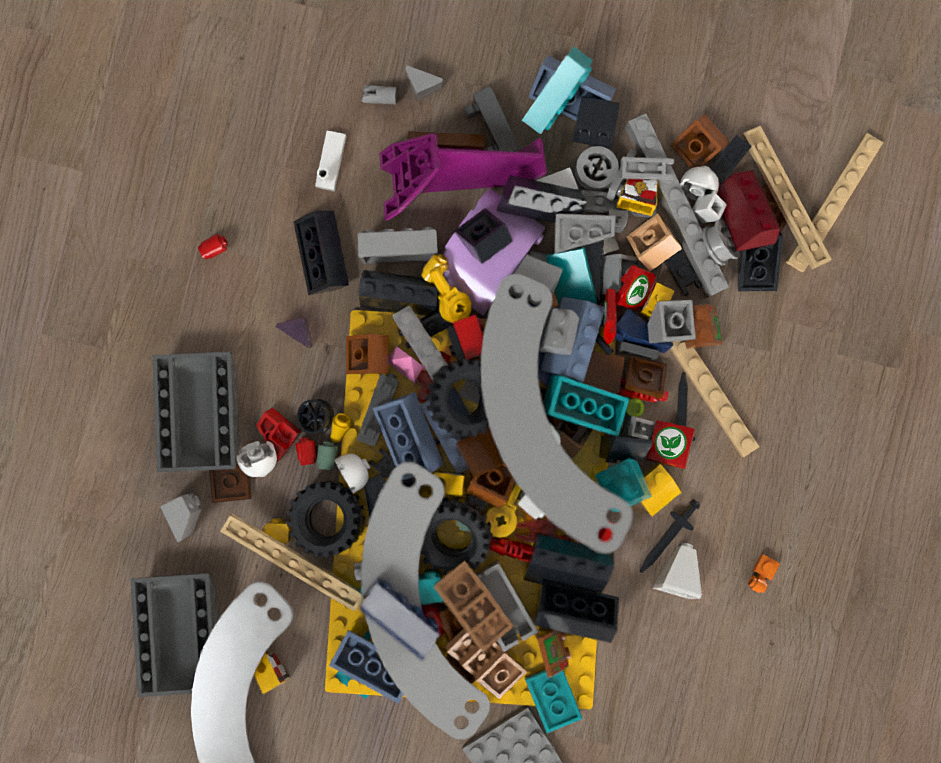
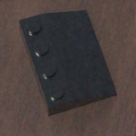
[523,533,614,593]

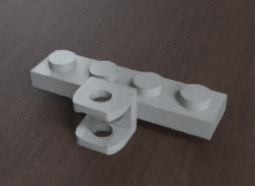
[581,190,657,233]

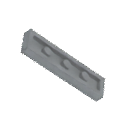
[392,305,448,380]

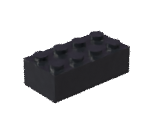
[534,579,619,643]

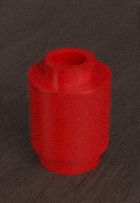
[198,234,228,260]
[295,437,317,466]

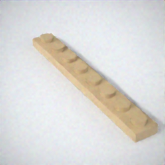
[742,126,832,270]
[786,133,883,272]
[670,341,759,457]
[220,513,362,612]

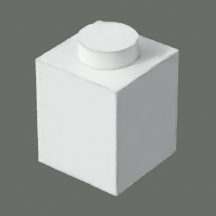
[692,193,727,223]

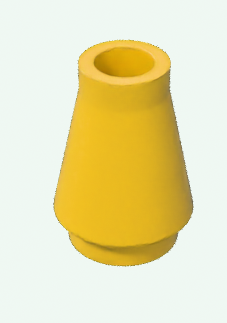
[330,413,351,442]

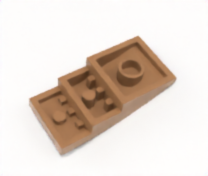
[433,561,514,652]
[445,629,527,699]

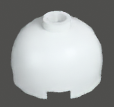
[680,166,719,201]
[236,441,277,477]
[334,454,370,493]

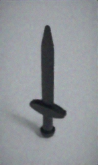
[677,372,695,441]
[640,500,700,573]

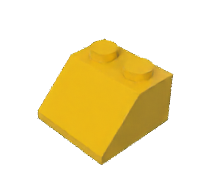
[640,463,681,517]

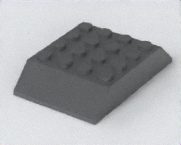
[153,352,240,472]
[130,573,218,697]

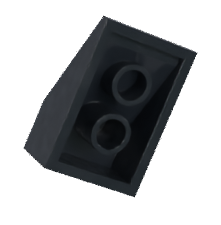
[738,231,784,291]

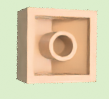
[626,213,682,271]

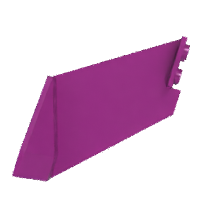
[379,133,547,221]

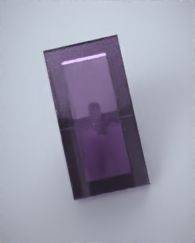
[275,318,313,349]

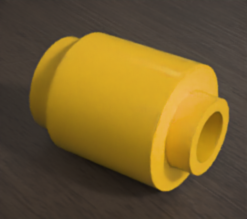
[421,254,449,283]

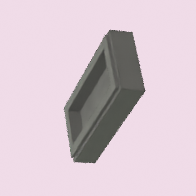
[617,342,659,361]

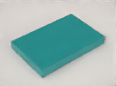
[546,247,597,305]
[525,669,583,733]

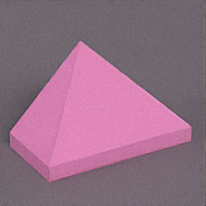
[389,346,426,385]

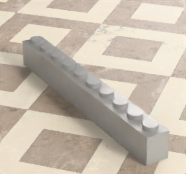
[625,113,729,298]

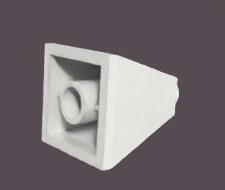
[653,543,702,599]

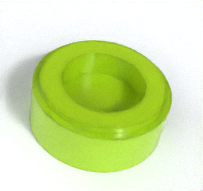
[625,398,644,417]

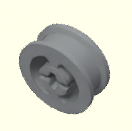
[574,146,619,192]
[702,219,741,266]

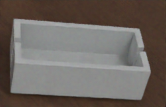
[358,227,438,264]
[475,560,538,652]

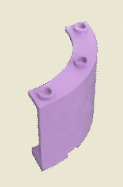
[442,188,546,316]

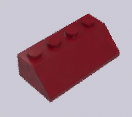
[717,170,780,252]

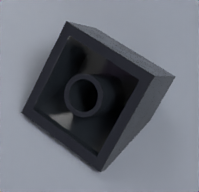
[573,96,620,149]
[454,208,513,264]
[599,434,653,464]

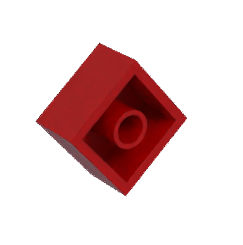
[453,315,484,360]

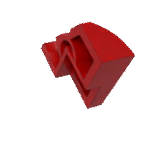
[256,408,301,462]

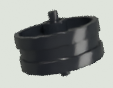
[297,399,334,434]

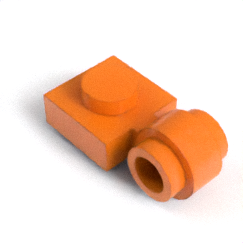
[748,553,780,593]

